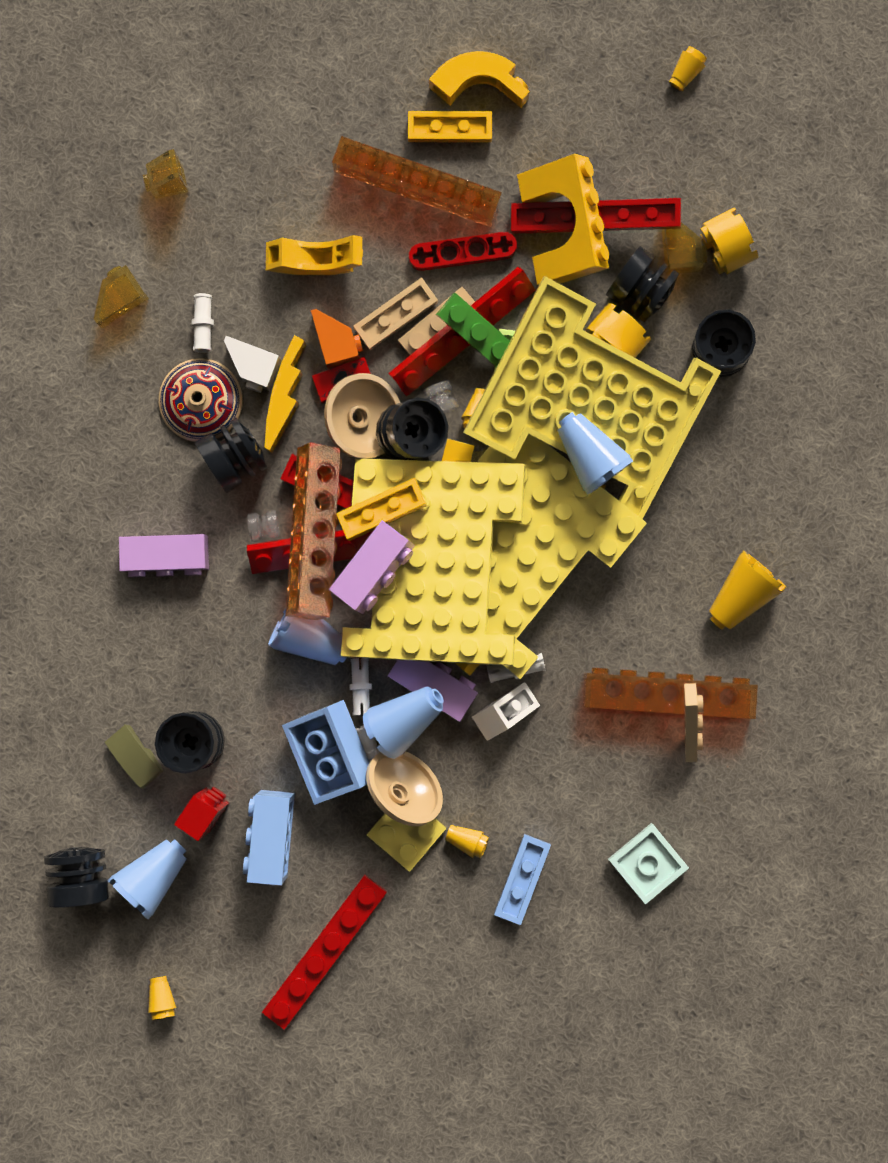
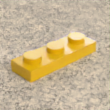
[408,111,492,142]
[336,478,428,541]

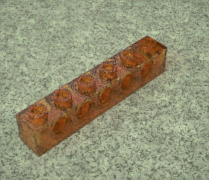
[332,136,502,227]
[286,442,342,620]
[582,668,758,719]

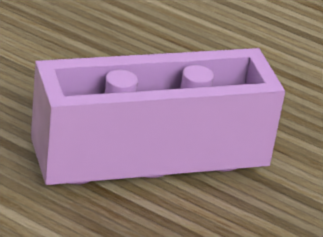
[329,520,415,614]
[119,534,209,577]
[388,660,478,722]

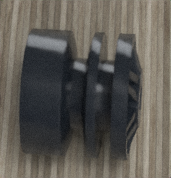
[606,246,679,323]
[692,309,756,378]
[376,397,449,460]
[195,417,268,493]
[154,711,225,773]
[44,847,109,908]

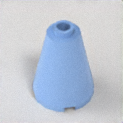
[557,412,633,495]
[268,597,347,665]
[363,687,444,759]
[107,839,186,919]

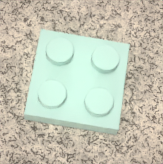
[608,823,689,904]

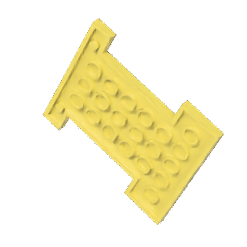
[463,276,721,519]
[478,434,647,679]
[341,459,526,666]

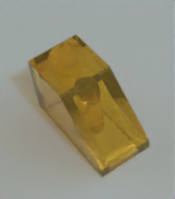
[143,149,188,199]
[661,222,707,275]
[94,265,149,328]

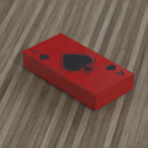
[312,357,371,403]

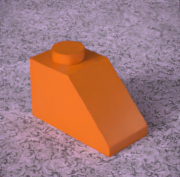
[311,309,363,369]

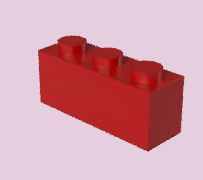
[174,787,229,841]

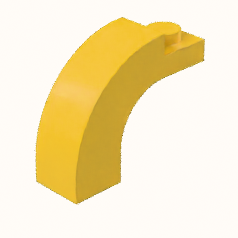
[429,51,530,108]
[265,235,363,275]

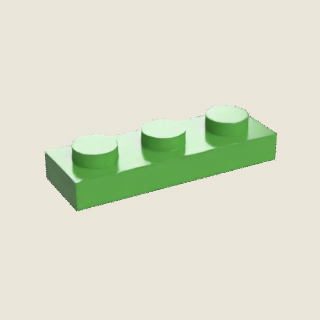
[436,293,510,368]

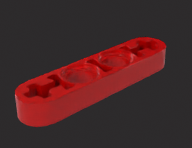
[409,232,517,271]

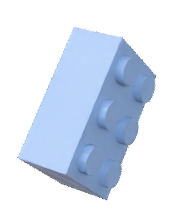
[282,700,369,805]
[243,790,295,886]

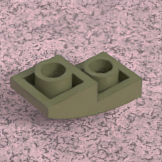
[105,724,164,789]

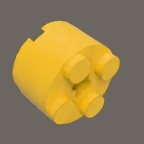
[700,208,759,274]
[586,303,651,358]

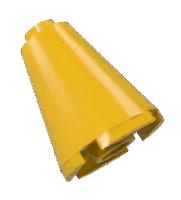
[709,550,787,630]

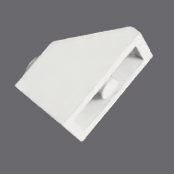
[224,336,281,393]
[472,682,540,741]

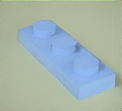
[494,834,551,925]

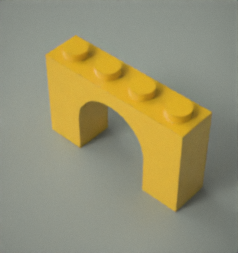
[517,154,609,285]

